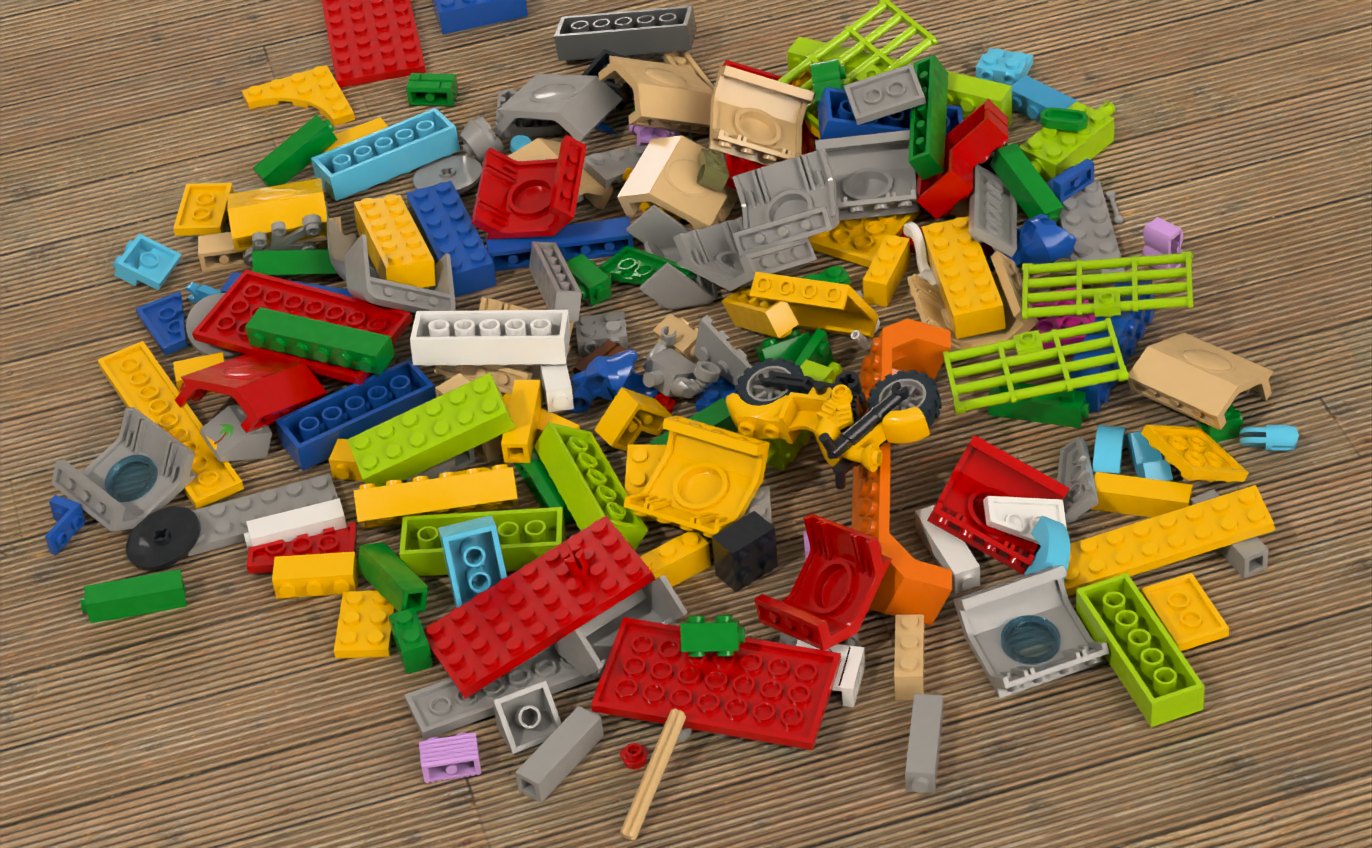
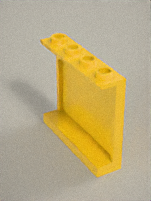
[749,272,879,339]

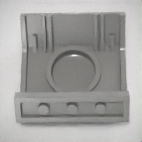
[493,74,622,142]
[815,130,918,221]
[732,148,839,257]
[673,217,817,291]

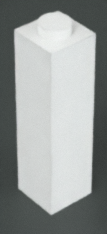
[538,364,574,412]
[244,498,347,549]
[915,505,980,594]

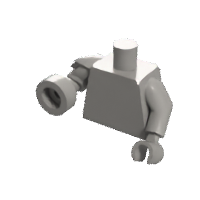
[643,326,721,398]

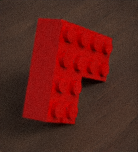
[917,99,1008,220]

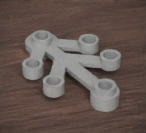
[243,214,322,267]

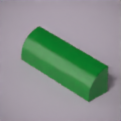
[514,444,575,525]

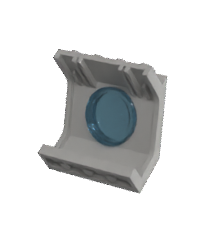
[51,407,197,532]
[953,565,1109,698]

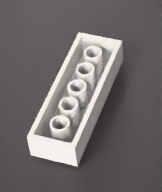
[410,310,570,367]

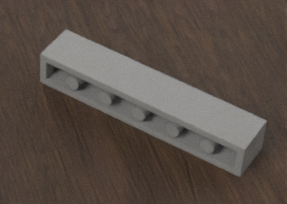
[529,241,582,323]

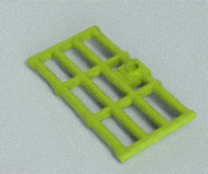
[776,0,938,131]
[1022,251,1194,320]
[943,318,1129,415]

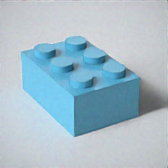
[438,515,507,608]

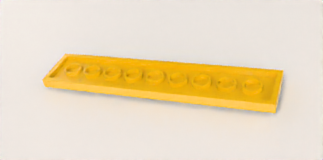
[98,341,244,509]

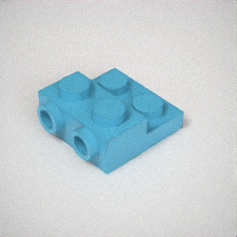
[976,48,1033,86]
[113,233,182,290]

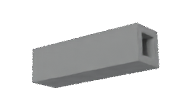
[1190,489,1269,578]
[905,694,944,793]
[515,706,604,803]

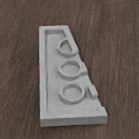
[693,315,768,399]
[1057,436,1099,525]

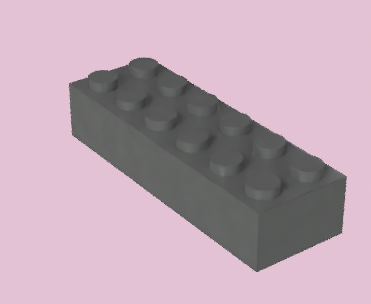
[554,5,697,62]

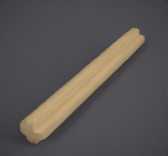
[620,709,686,841]

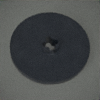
[126,506,201,571]

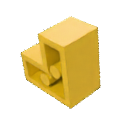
[594,387,672,452]

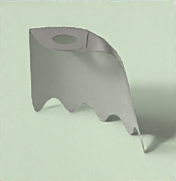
[326,201,381,282]

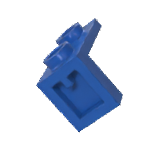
[45,495,86,555]

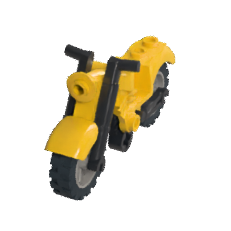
[725,357,942,489]

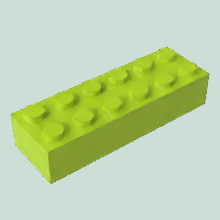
[347,373,516,487]
[534,422,648,551]
[399,507,566,576]
[1076,573,1205,727]

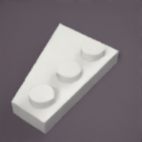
[983,496,1067,544]

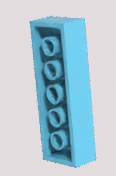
[311,108,460,201]

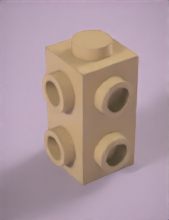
[652,313,699,364]

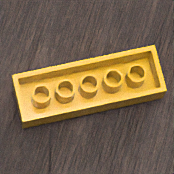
[354,194,435,288]
[921,216,1006,339]
[353,464,519,529]

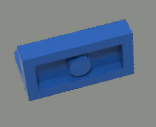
[1046,158,1094,203]

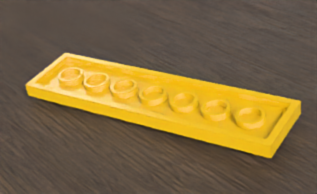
[1064,485,1275,596]

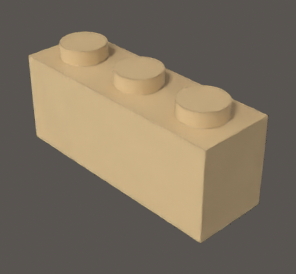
[894,614,925,700]

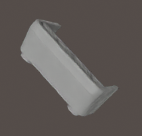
[626,204,718,310]
[344,234,456,313]
[553,575,688,679]

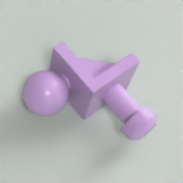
[629,125,680,147]

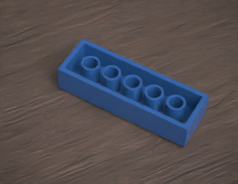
[817,87,963,140]
[406,181,497,297]
[1069,280,1155,413]
[275,359,436,471]

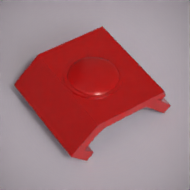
[471,135,587,239]
[175,354,327,433]
[927,435,1070,574]
[754,513,892,651]

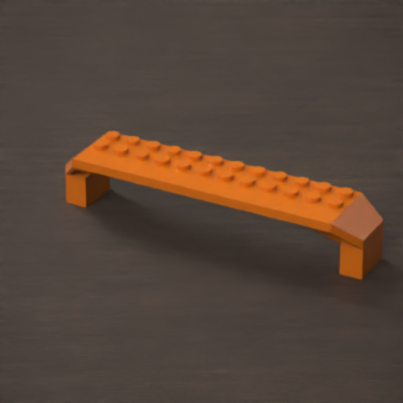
[851,318,952,626]

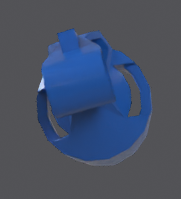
[986,214,1076,272]
[570,349,660,413]

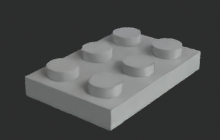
[844,64,926,125]

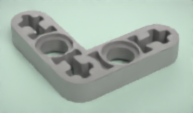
[495,89,563,138]

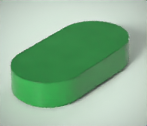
[1040,107,1088,132]

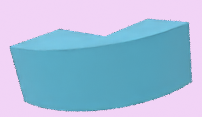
[1092,425,1126,475]
[1125,431,1173,481]
[1024,515,1070,582]

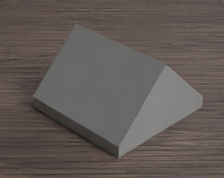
[492,680,562,754]

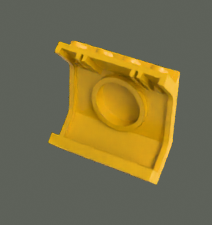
[227,178,327,252]
[624,415,770,538]

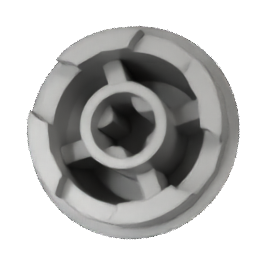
[459,116,504,162]

